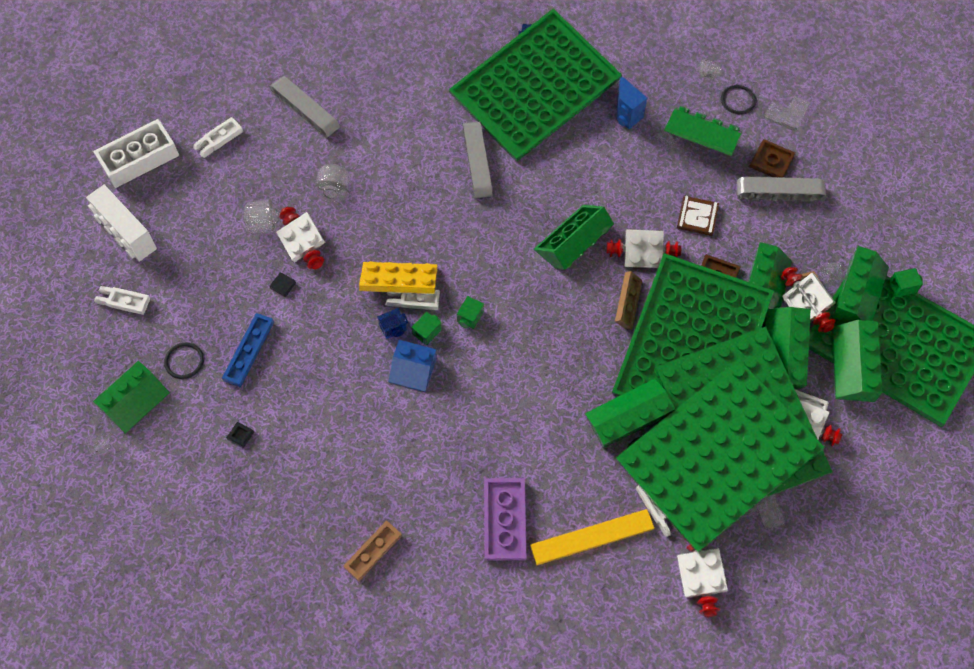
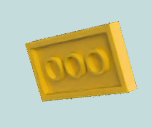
[359,261,437,294]

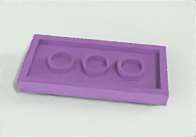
[484,478,526,561]

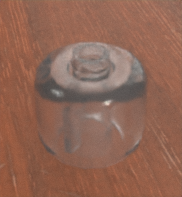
[314,163,351,204]
[243,199,281,235]

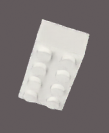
[93,119,179,188]
[86,185,157,262]

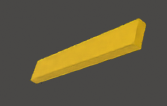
[530,509,654,566]

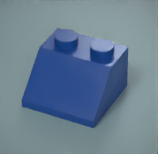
[617,77,648,129]
[388,340,437,392]

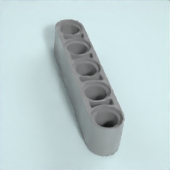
[270,76,340,138]
[463,122,492,198]
[737,177,827,202]

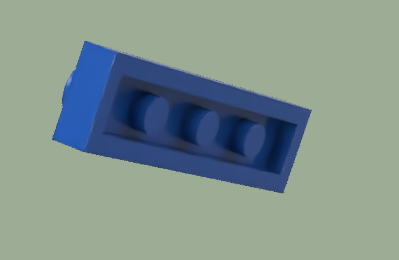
[222,313,274,387]

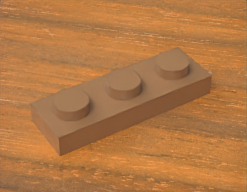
[615,271,642,330]
[343,520,402,582]

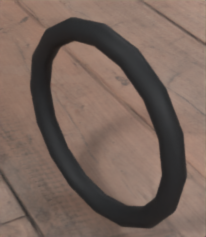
[720,85,756,114]
[164,342,204,379]

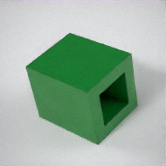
[889,268,923,298]
[457,296,484,329]
[411,312,442,346]

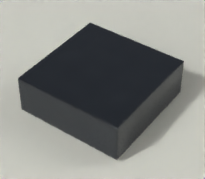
[269,272,296,297]
[226,422,254,448]

